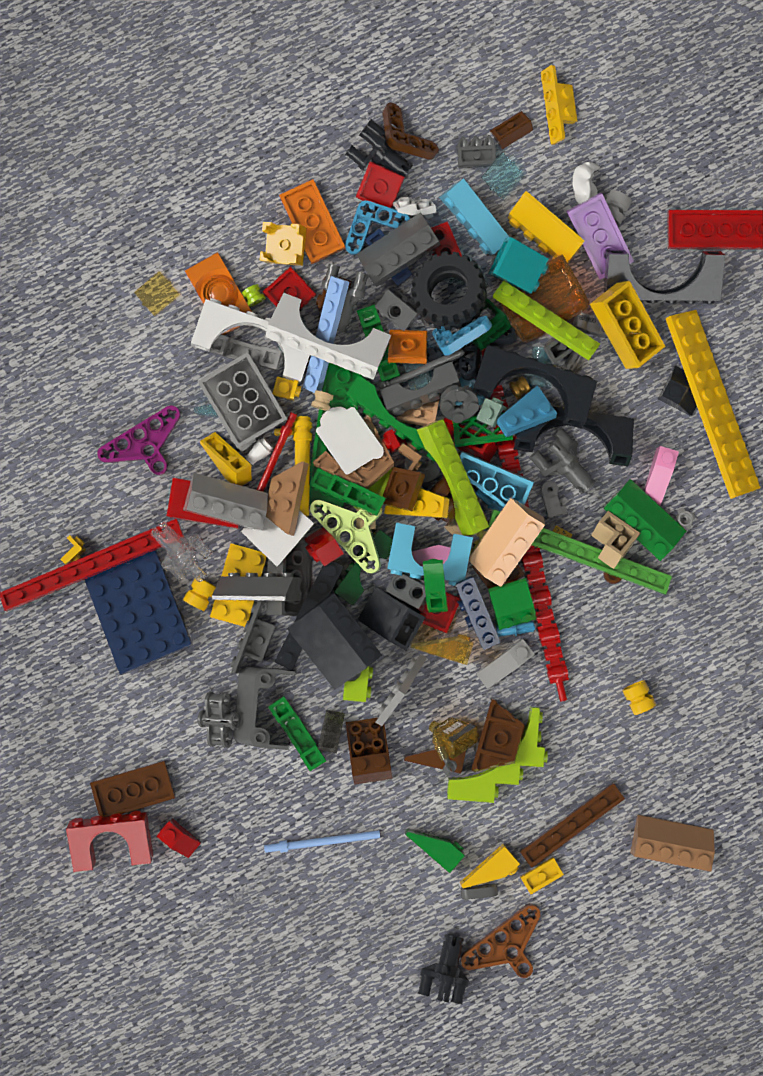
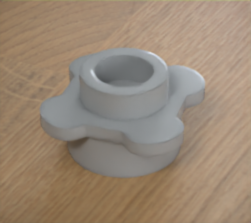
[674,508,695,530]

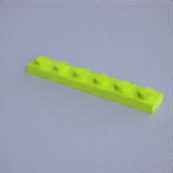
[492,281,600,361]

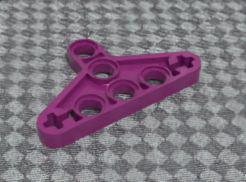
[97,405,181,475]

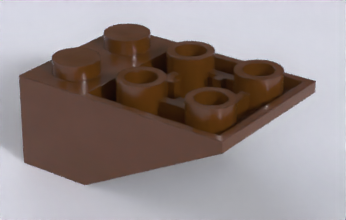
[345,718,393,785]

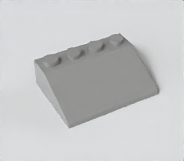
[197,352,287,449]

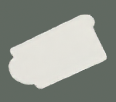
[316,407,384,474]

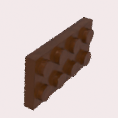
[90,760,176,817]

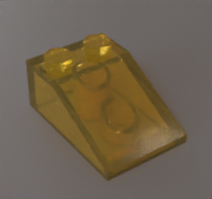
[410,634,474,665]

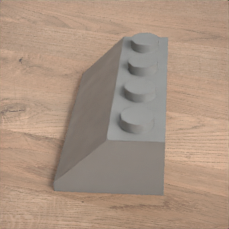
[183,473,268,530]

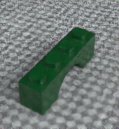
[334,530,393,606]

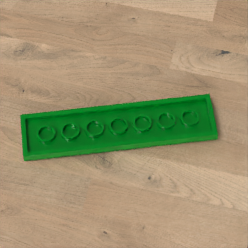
[309,363,363,508]

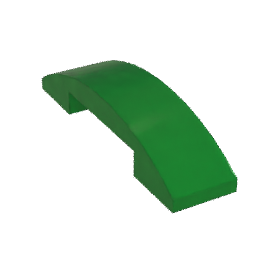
[357,304,400,382]
[268,696,326,772]

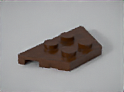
[472,699,525,772]

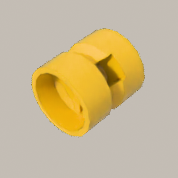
[183,576,216,611]
[622,680,657,715]

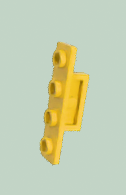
[541,65,578,145]

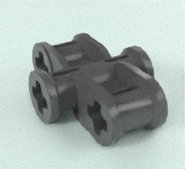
[197,692,240,748]

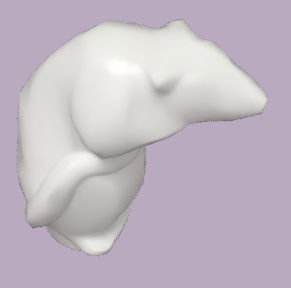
[572,162,600,204]

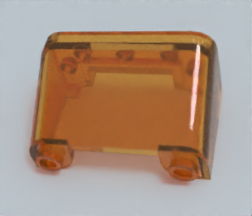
[501,254,590,342]

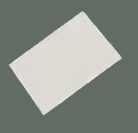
[241,510,314,566]

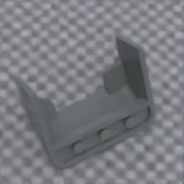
[233,666,297,750]

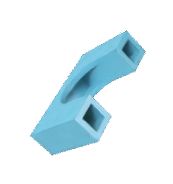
[387,523,473,586]

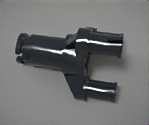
[345,119,413,176]
[417,934,469,1005]

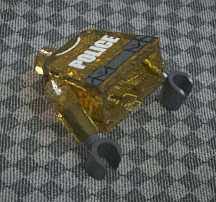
[429,717,480,775]

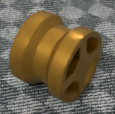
[509,376,531,400]

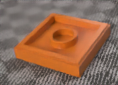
[388,330,427,364]

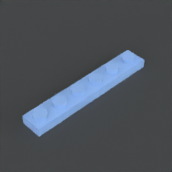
[303,276,349,393]

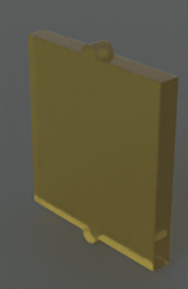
[134,271,179,316]

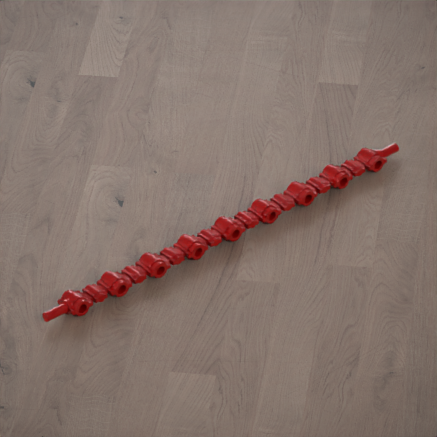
[479,348,569,702]

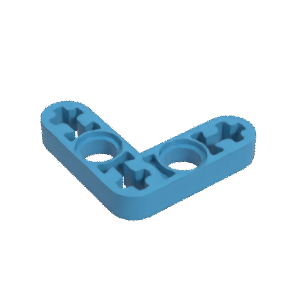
[345,200,410,255]
[432,316,492,356]

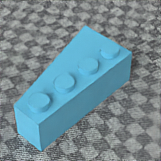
[439,178,509,255]
[460,451,535,507]

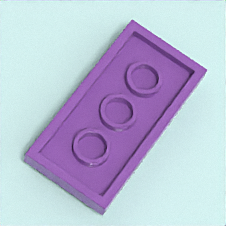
[566,193,634,280]

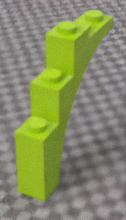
[447,706,548,803]

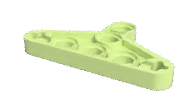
[310,500,383,573]

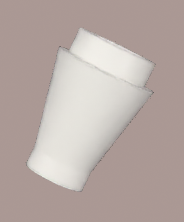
[245,437,274,465]

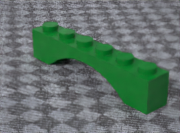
[346,375,454,462]

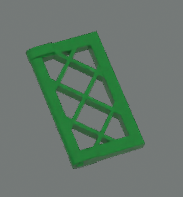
[452,411,513,447]

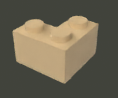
[591,511,640,569]

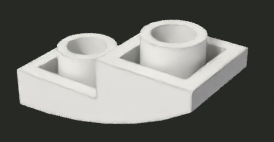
[393,197,436,215]

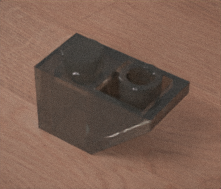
[318,709,345,754]

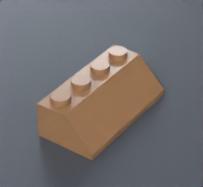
[630,814,715,872]

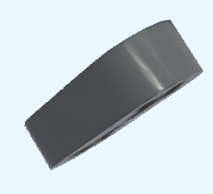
[460,884,498,900]

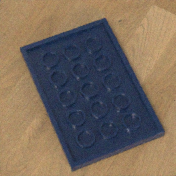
[84,550,193,675]

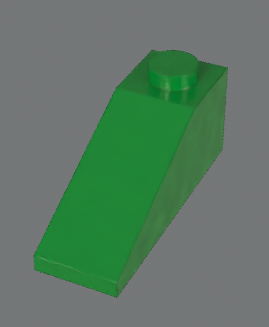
[405,829,465,873]

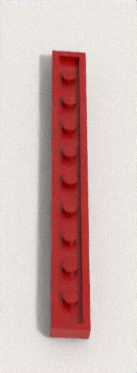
[0,519,185,612]

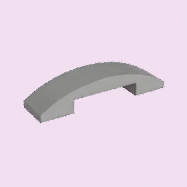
[209,335,282,370]

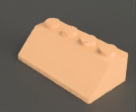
[469,497,545,587]

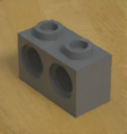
[386,572,427,611]

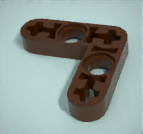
[382,102,439,160]

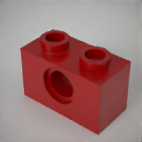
[304,527,344,566]

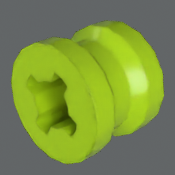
[242,284,266,307]

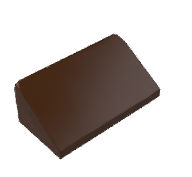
[490,111,533,150]

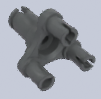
[321,264,369,333]
[529,427,596,494]

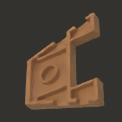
[313,415,394,489]

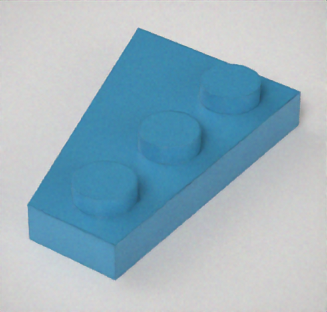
[497,385,557,437]

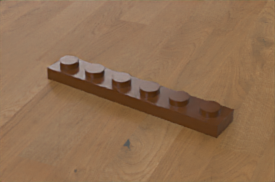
[520,782,625,868]

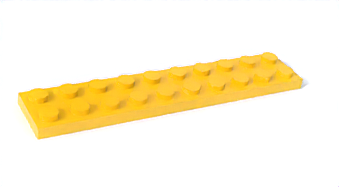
[665,310,761,499]

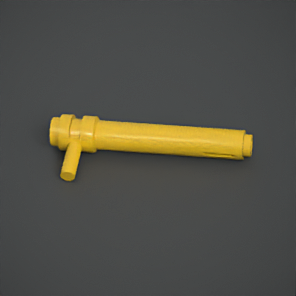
[274,416,312,517]

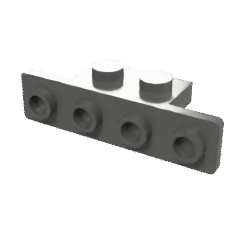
[231,601,276,674]

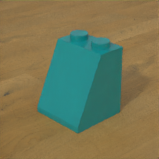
[488,237,549,294]

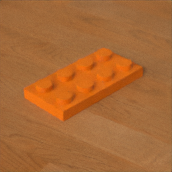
[279,179,346,265]

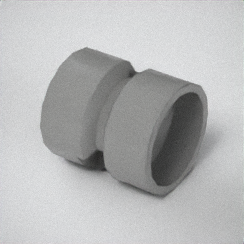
[606,190,632,226]

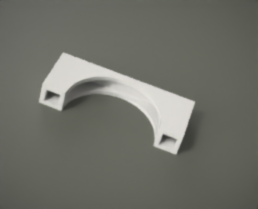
[265,293,391,380]
[191,298,310,383]

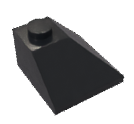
[658,365,697,416]

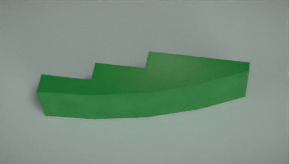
[309,468,386,516]

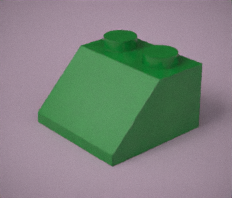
[488,578,536,630]

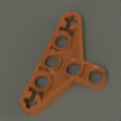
[461,904,540,978]

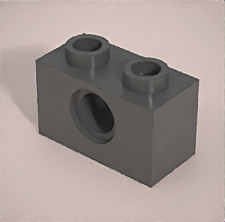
[375,286,419,331]

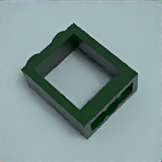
[459,298,511,351]

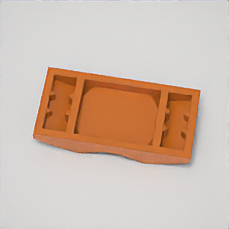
[185,252,252,335]

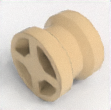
[311,390,333,411]

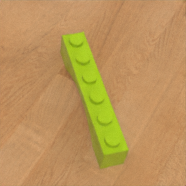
[417,419,489,536]

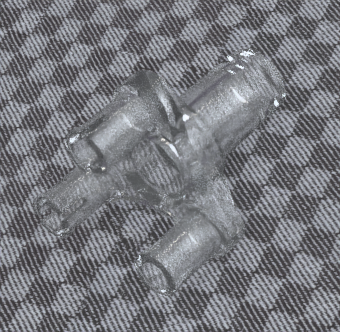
[151,522,212,582]

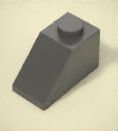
[543,337,573,364]

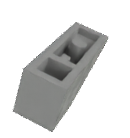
[476,639,535,689]

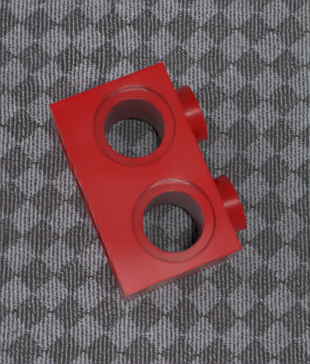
[431,221,462,257]

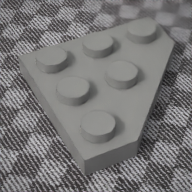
[376,654,427,726]

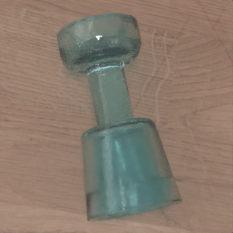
[529,346,549,388]

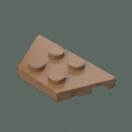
[266,462,309,536]

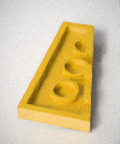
[384,488,449,518]

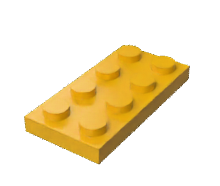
[210,543,267,627]

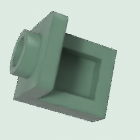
[476,397,508,427]

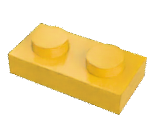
[520,857,564,895]

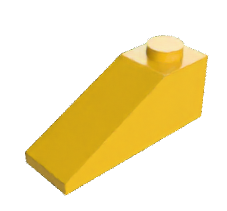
[200,432,252,486]
[460,844,520,888]

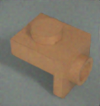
[398,443,422,471]

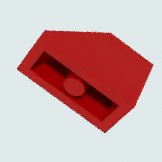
[156,818,201,858]

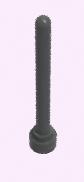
[377,349,464,392]

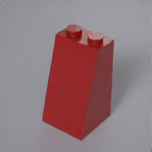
[166,478,240,529]

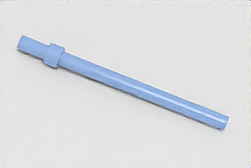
[264,830,380,853]

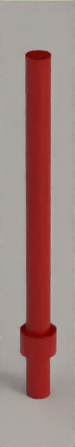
[256,412,297,492]

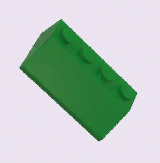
[603,479,687,561]

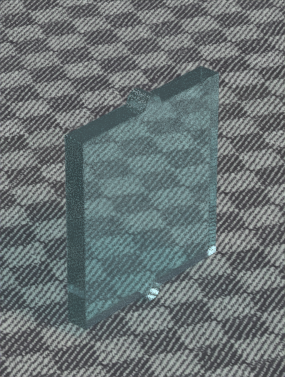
[481,152,524,199]

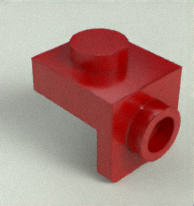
[382,429,407,454]

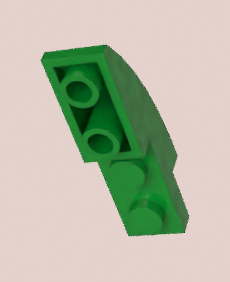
[423,559,448,613]

